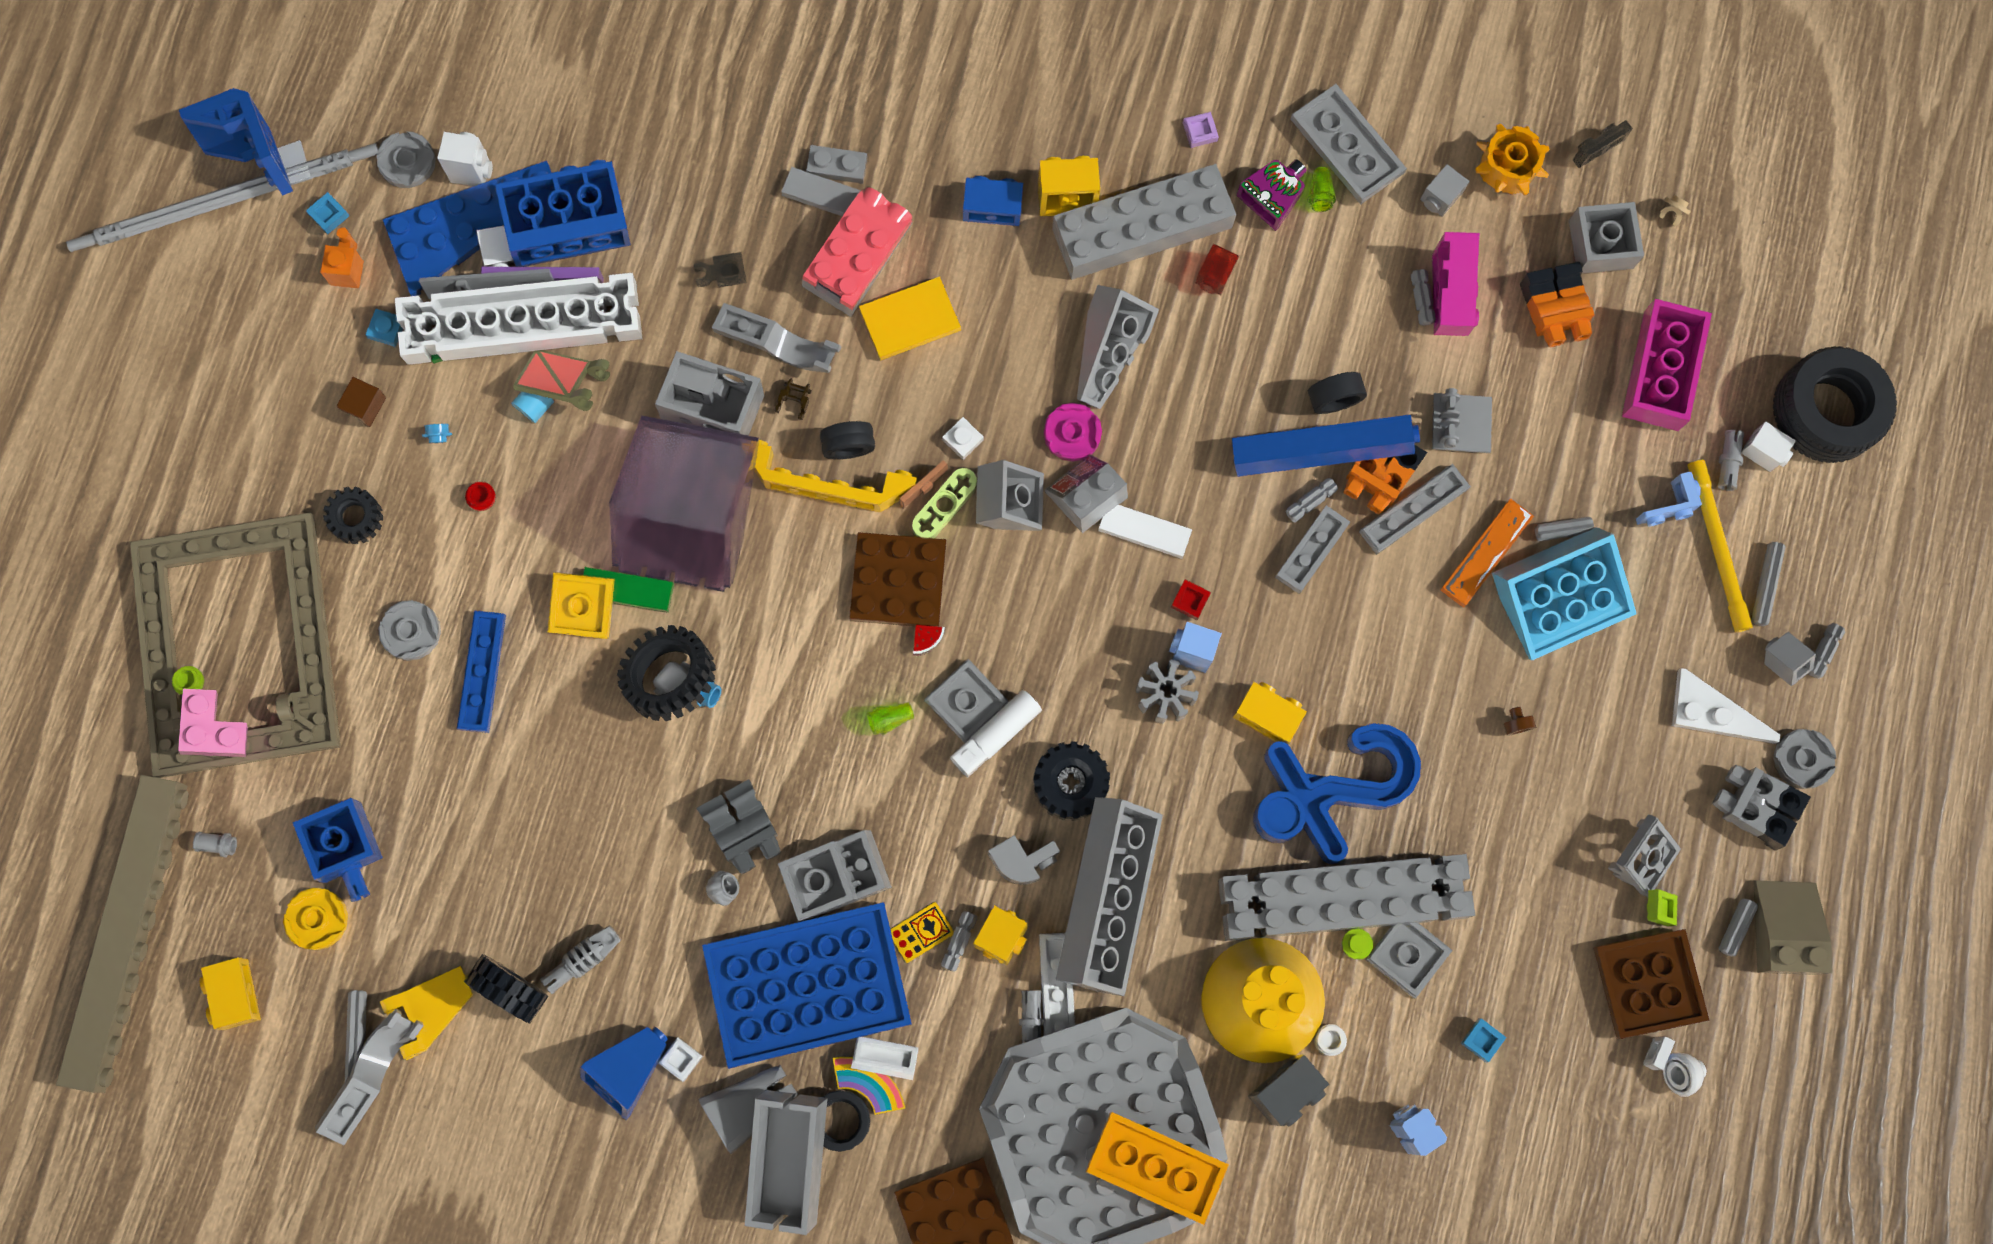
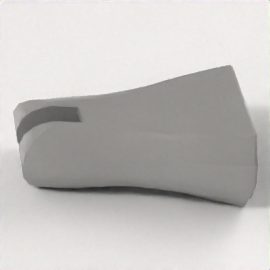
[698,1065,798,1154]

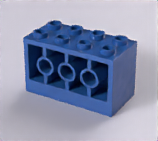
[495,160,631,267]

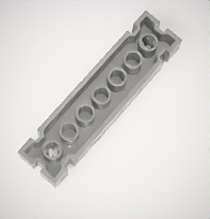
[1218,854,1475,941]

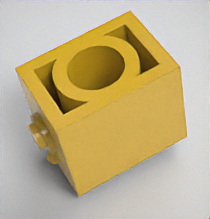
[973,905,1028,965]

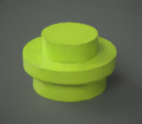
[172,666,204,695]
[1342,928,1373,960]

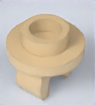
[1659,195,1691,226]

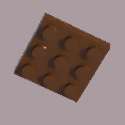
[849,532,946,627]
[1593,929,1710,1039]
[894,1158,1014,1244]

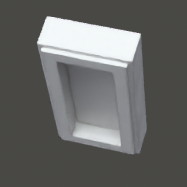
[851,1037,918,1080]

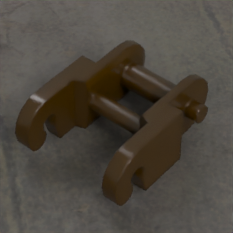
[774,378,812,420]

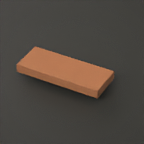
[900,460,948,509]

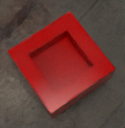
[1171,579,1211,620]

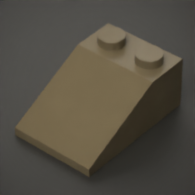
[1753,881,1833,975]

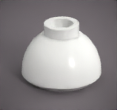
[1663,1053,1706,1097]

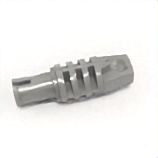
[540,925,621,994]

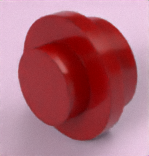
[465,482,496,511]

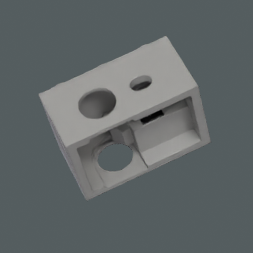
[655,351,764,446]

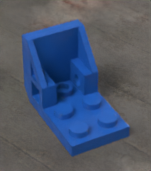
[179,88,293,196]

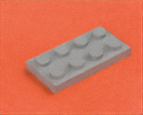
[1290,84,1407,204]

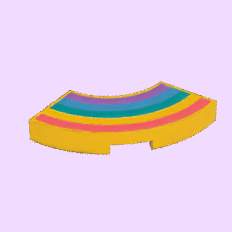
[833,1057,905,1115]

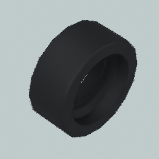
[1308,372,1367,414]
[823,1090,871,1152]

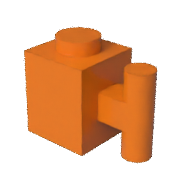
[320,227,364,288]

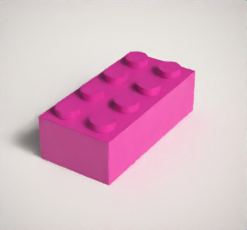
[1622,299,1712,431]

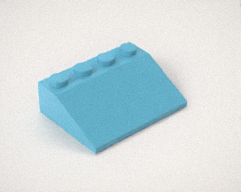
[1492,527,1637,660]

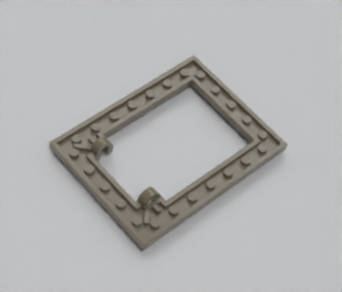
[130,513,341,778]

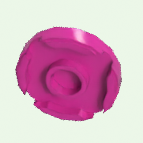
[1043,403,1102,462]

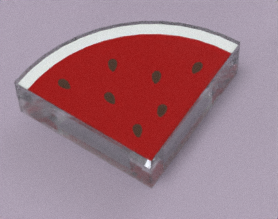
[913,625,946,656]

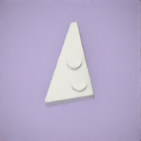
[1672,668,1780,744]

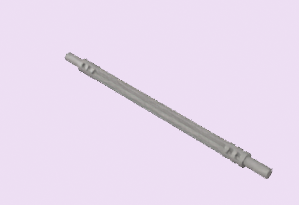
[66,143,378,252]

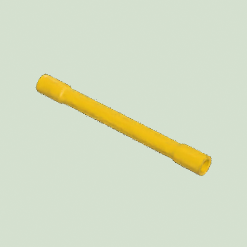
[1687,460,1753,633]

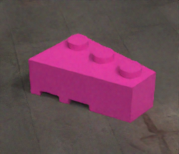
[1432,232,1480,336]

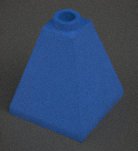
[580,1027,668,1120]

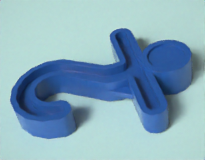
[1253,723,1421,864]

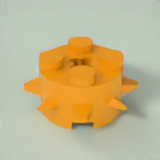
[1475,124,1550,195]

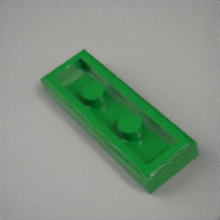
[583,567,674,613]

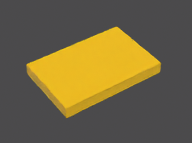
[859,276,961,361]

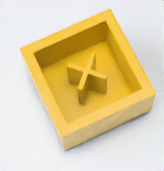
[1037,155,1100,216]

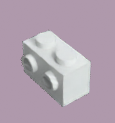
[438,132,493,186]

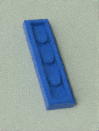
[457,611,506,733]

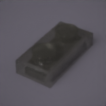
[1573,120,1633,169]

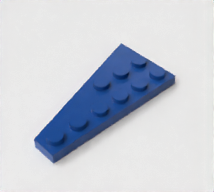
[383,160,552,296]

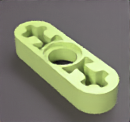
[912,468,977,538]

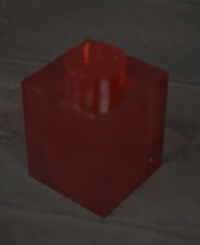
[1195,244,1239,295]

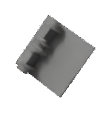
[1432,388,1492,453]

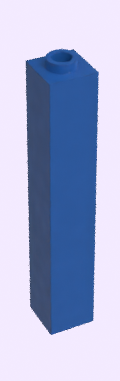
[1232,415,1420,477]

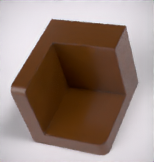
[337,377,386,427]

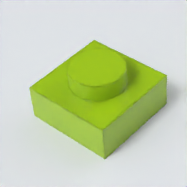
[1647,889,1678,927]

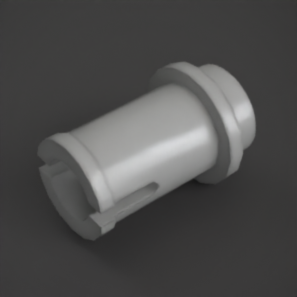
[193,831,237,858]

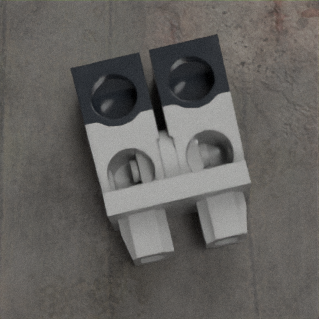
[1712,765,1811,851]

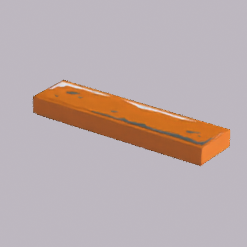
[1440,498,1534,608]

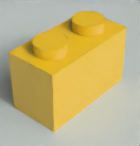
[1233,682,1307,744]
[199,957,261,1030]

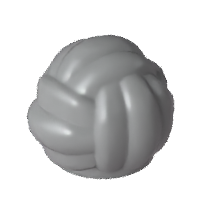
[706,871,739,906]

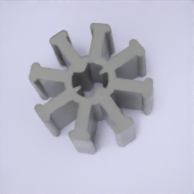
[1136,659,1199,724]

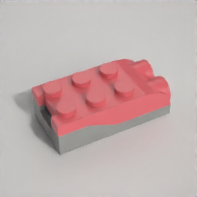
[802,187,913,317]

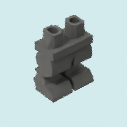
[697,779,781,874]

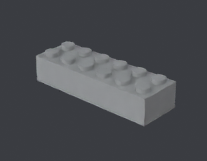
[1052,164,1237,280]
[1056,797,1163,996]

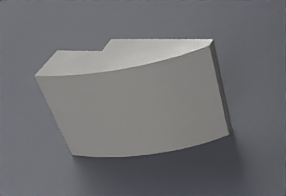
[778,830,892,922]

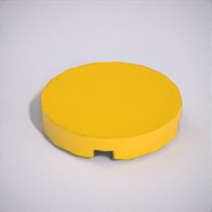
[283,888,348,950]

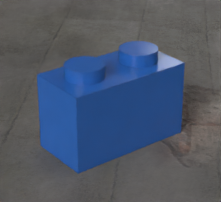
[963,176,1023,226]

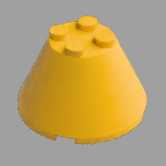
[1201,938,1325,1063]

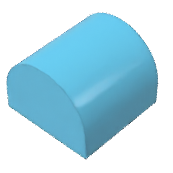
[511,391,554,423]

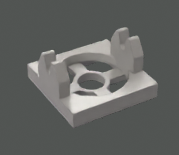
[1608,814,1681,897]

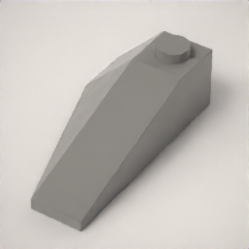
[1077,285,1159,409]

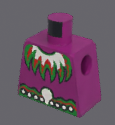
[1236,159,1307,231]

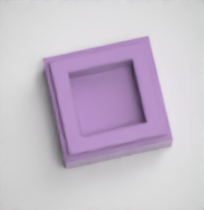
[1183,112,1219,148]

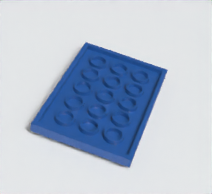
[702,902,912,1069]

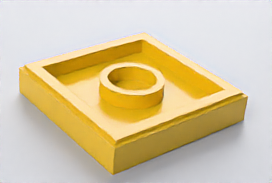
[547,572,615,639]

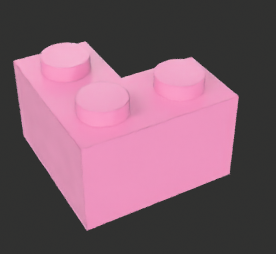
[178,689,248,757]

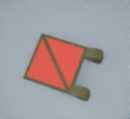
[513,350,610,411]

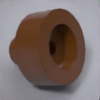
[1504,707,1537,736]

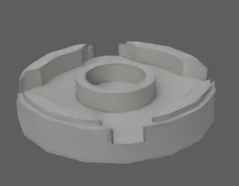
[376,131,436,188]
[378,600,441,661]
[1773,729,1836,789]

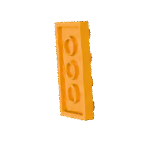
[1086,1111,1229,1225]

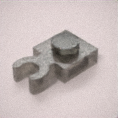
[693,252,747,288]

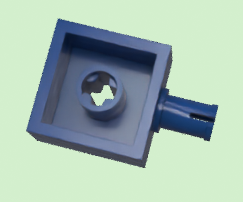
[293,798,383,902]

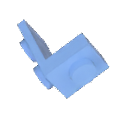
[1636,471,1702,527]

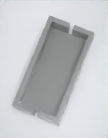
[745,1090,827,1235]

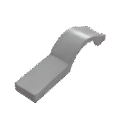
[712,303,841,373]
[315,1009,424,1145]

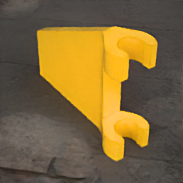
[380,966,473,1061]

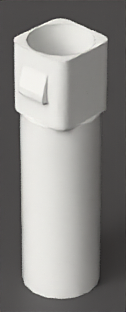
[950,690,1042,778]

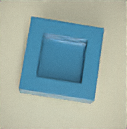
[306,192,349,234]
[365,309,403,347]
[1461,1018,1507,1063]

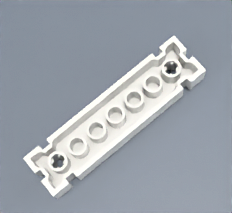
[395,273,642,365]

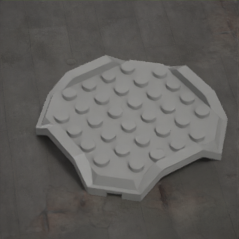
[979,1008,1228,1244]

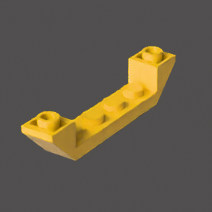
[741,439,917,513]

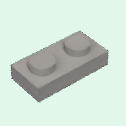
[806,145,867,184]

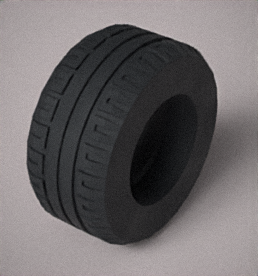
[1773,346,1897,463]

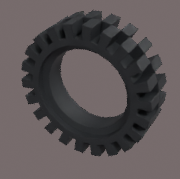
[617,625,716,721]

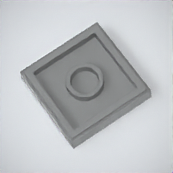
[924,659,1009,743]
[1365,923,1453,999]

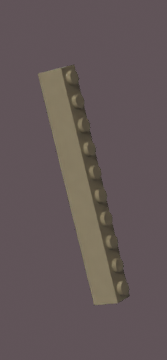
[56,775,189,1093]

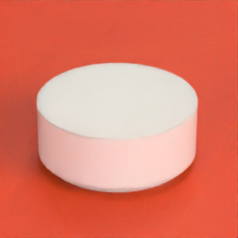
[1314,1024,1347,1056]

